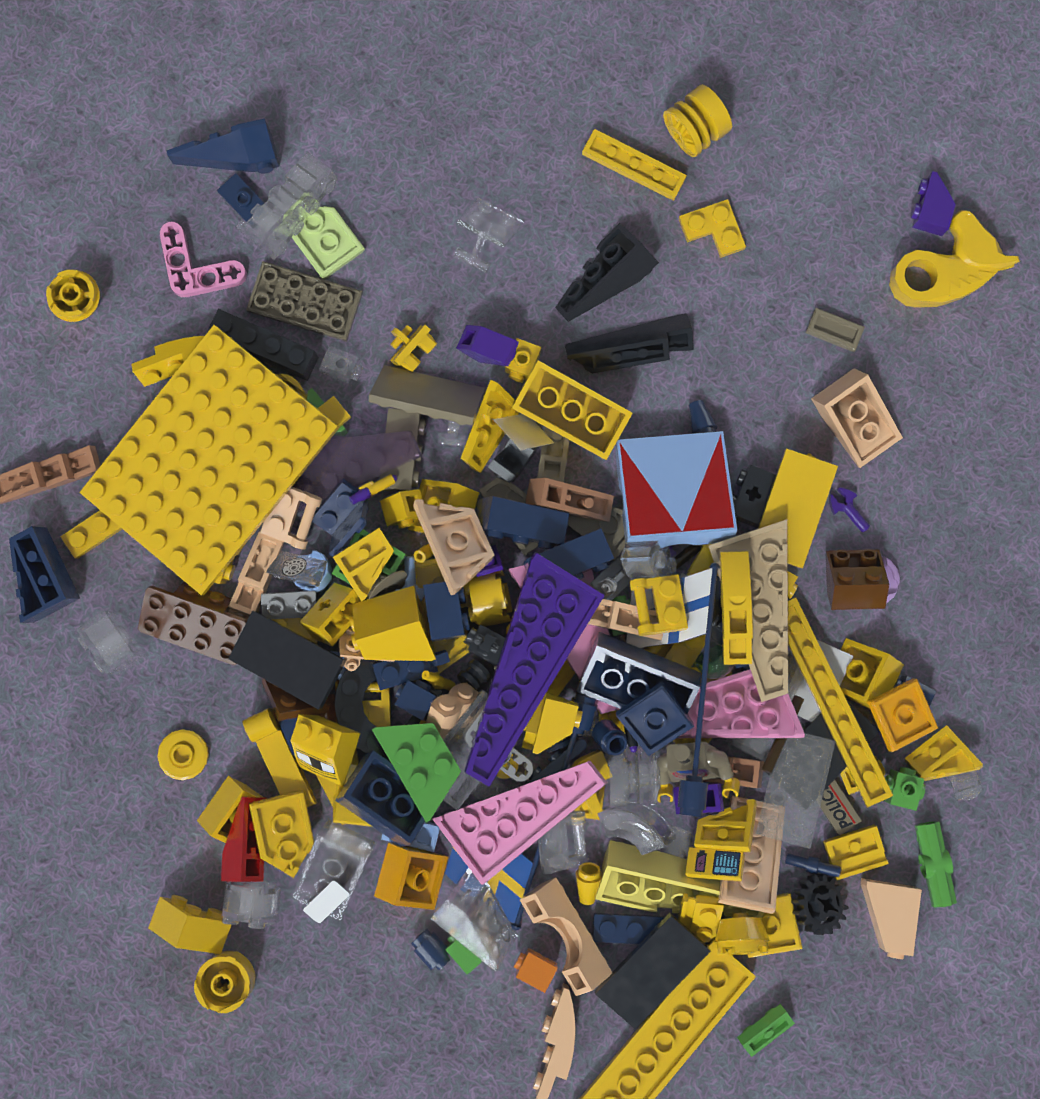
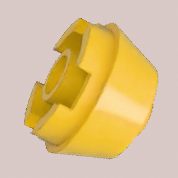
[46,270,100,322]
[714,913,770,955]

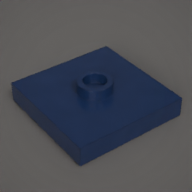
[616,682,694,756]

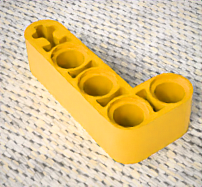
[242,708,317,808]

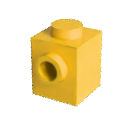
[505,338,541,383]
[380,489,424,529]

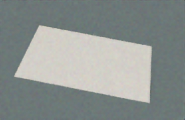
[788,640,854,722]

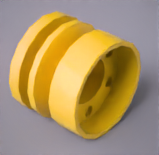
[663,84,732,157]

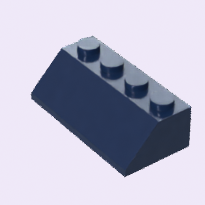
[576,632,701,714]

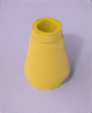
[575,862,603,905]

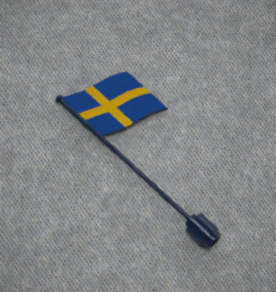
[445,692,598,931]

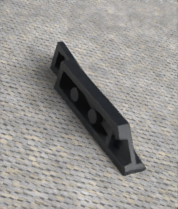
[565,313,694,374]

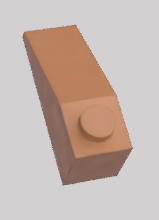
[526,478,614,522]

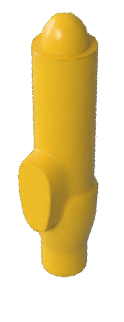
[422,671,456,691]

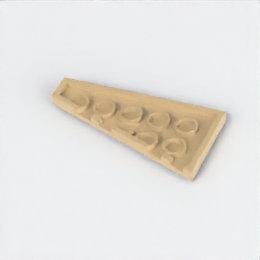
[709,520,788,702]

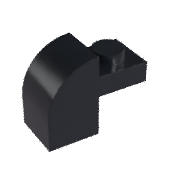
[488,439,540,483]

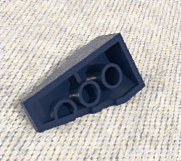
[167,118,279,174]

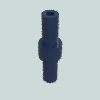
[785,853,842,877]

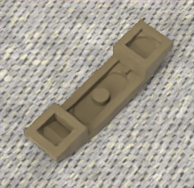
[537,427,570,482]

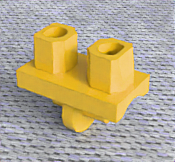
[390,325,437,372]

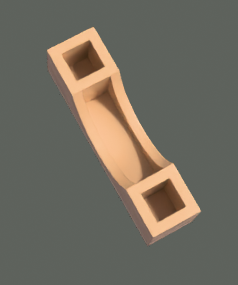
[520,877,612,996]

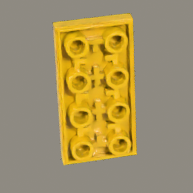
[758,448,838,569]

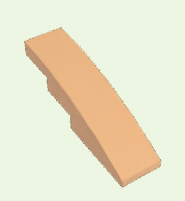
[228,531,284,620]
[588,599,663,641]

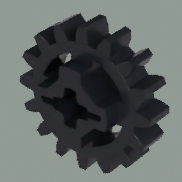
[791,874,849,935]

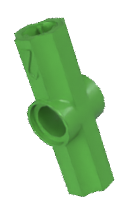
[914,821,957,908]

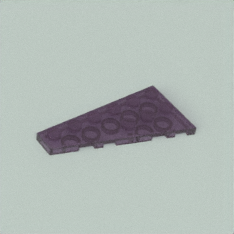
[292,431,422,513]

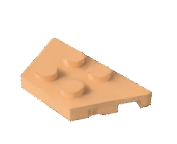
[413,499,494,595]

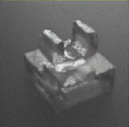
[438,421,467,447]

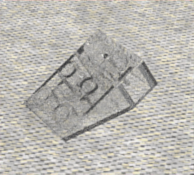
[431,868,517,972]

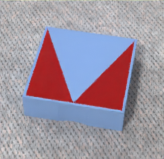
[615,431,737,551]

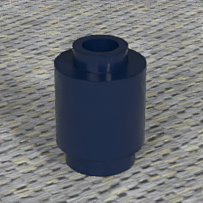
[592,719,627,756]
[411,929,450,971]

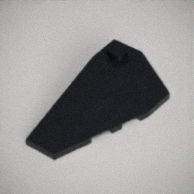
[555,223,659,322]

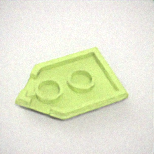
[292,202,365,279]

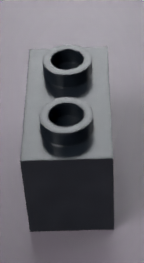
[732,465,776,528]

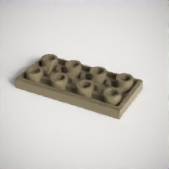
[246,261,363,342]
[369,365,486,425]

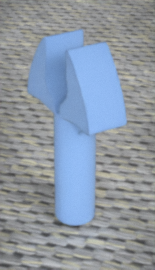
[396,556,424,601]

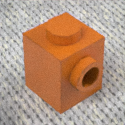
[513,948,558,993]

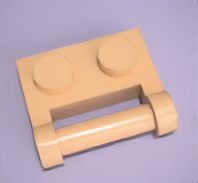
[260,487,322,550]

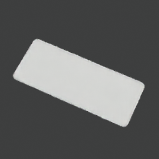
[303,881,349,923]

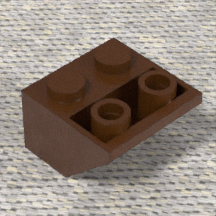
[825,549,890,610]

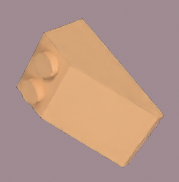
[811,368,903,468]

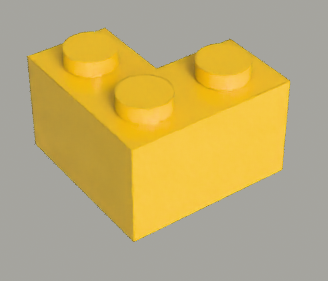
[148,895,232,954]

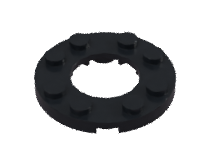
[334,659,442,758]

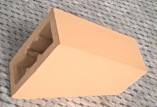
[861,878,922,959]

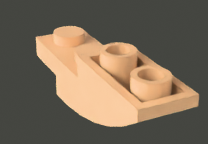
[533,983,575,1099]

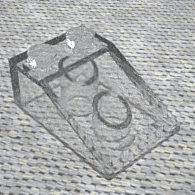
[292,818,377,921]

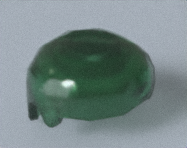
[694,644,735,679]

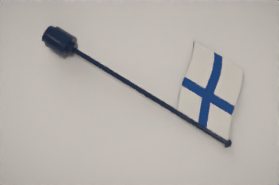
[626,563,720,817]

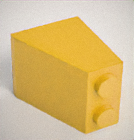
[349,585,436,661]

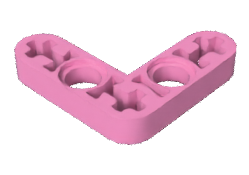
[160,222,247,297]

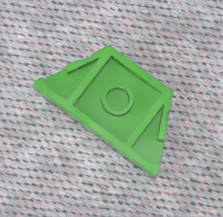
[372,723,461,823]

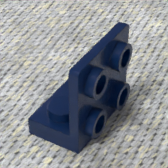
[312,478,369,557]

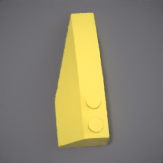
[595,840,764,919]

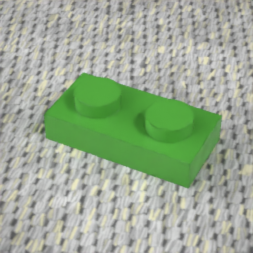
[737,1004,795,1057]

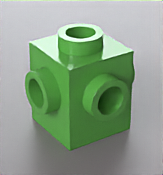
[883,766,925,811]

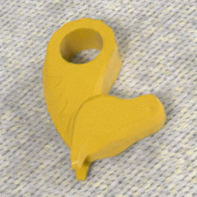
[889,210,1020,308]

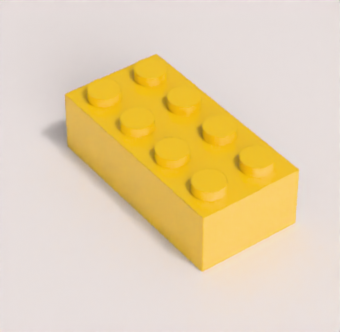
[512,360,633,460]

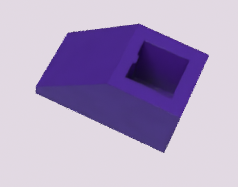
[911,171,956,236]
[456,325,519,366]

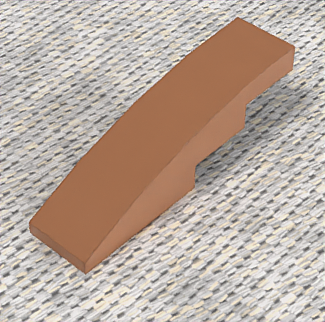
[0,445,101,504]

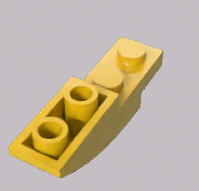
[131,336,204,387]
[720,551,753,665]

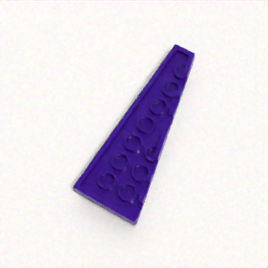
[464,552,605,787]

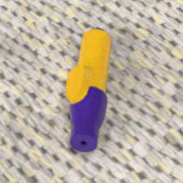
[349,474,397,505]

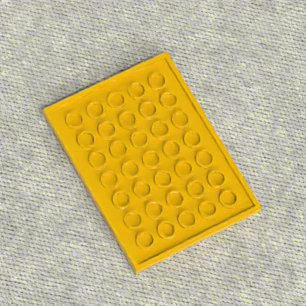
[79,325,340,595]

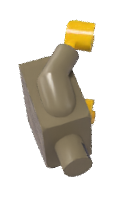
[655,742,740,803]

